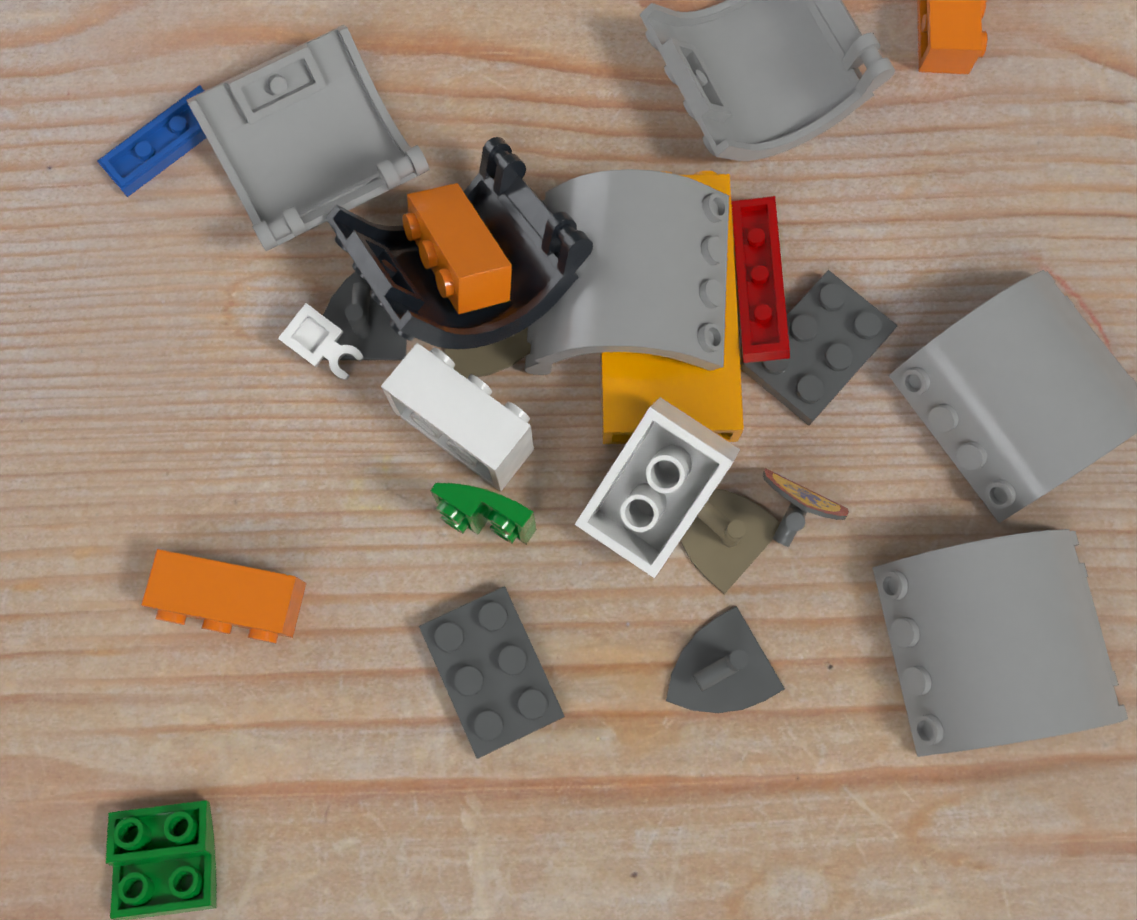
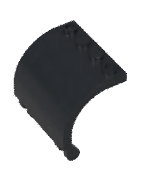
[326,137,593,349]

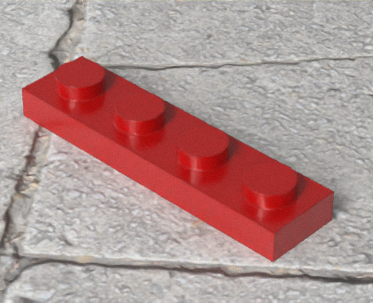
[731,196,790,363]

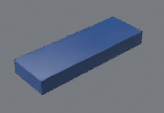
[97,85,207,197]

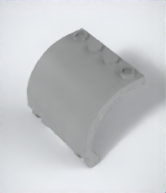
[639,0,895,161]
[187,25,430,251]
[525,169,729,375]
[888,270,1137,523]
[873,529,1128,757]

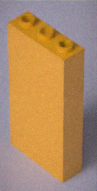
[600,171,744,444]

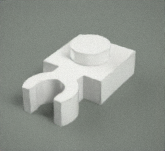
[278,303,364,380]

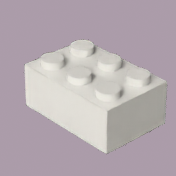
[381,343,534,492]
[575,397,740,578]

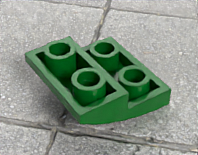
[430,483,537,545]
[106,800,217,920]

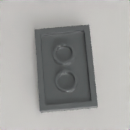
[741,270,898,426]
[419,586,565,759]

